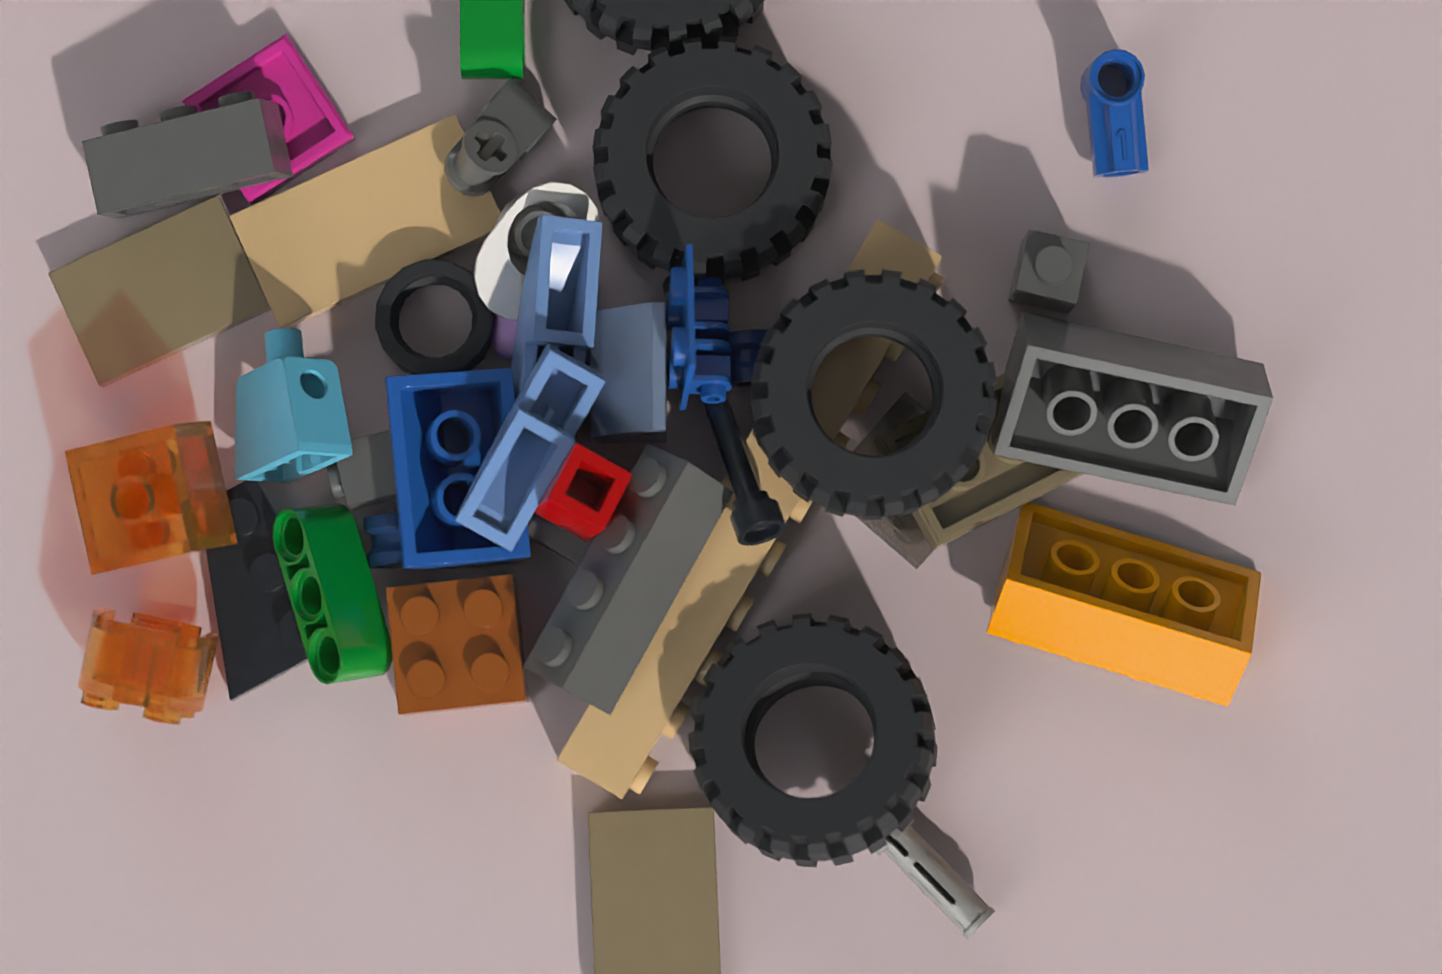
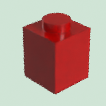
[534,443,633,542]

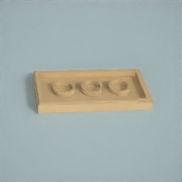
[229,114,501,329]

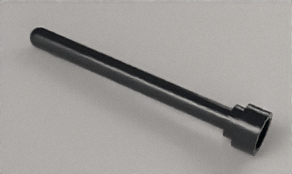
[663,276,786,546]

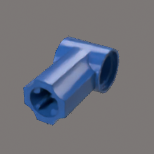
[1080,49,1149,178]

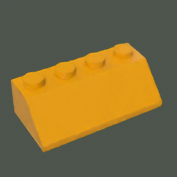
[986,502,1262,707]

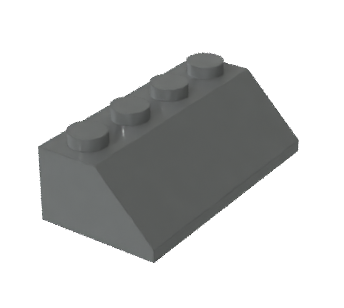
[993,311,1273,506]
[523,443,734,715]

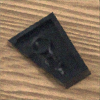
[199,480,308,701]

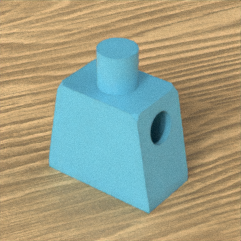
[235,328,353,483]

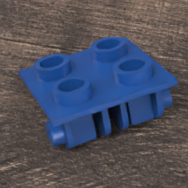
[666,244,732,410]

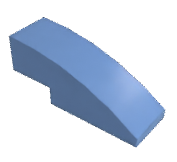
[511,214,603,401]
[455,343,606,552]

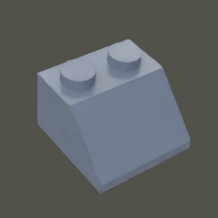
[579,302,667,443]

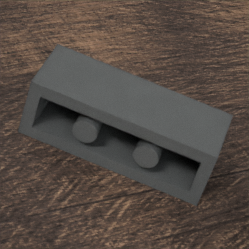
[82,91,293,218]

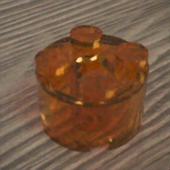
[77,609,219,724]

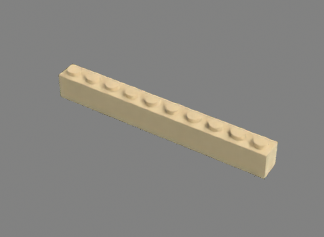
[556,219,945,799]

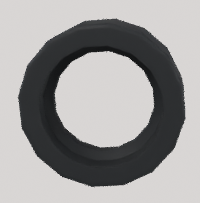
[375,259,494,375]

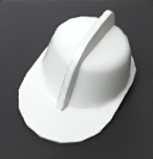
[474,182,600,320]

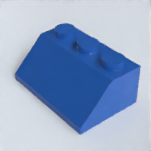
[385,368,531,569]

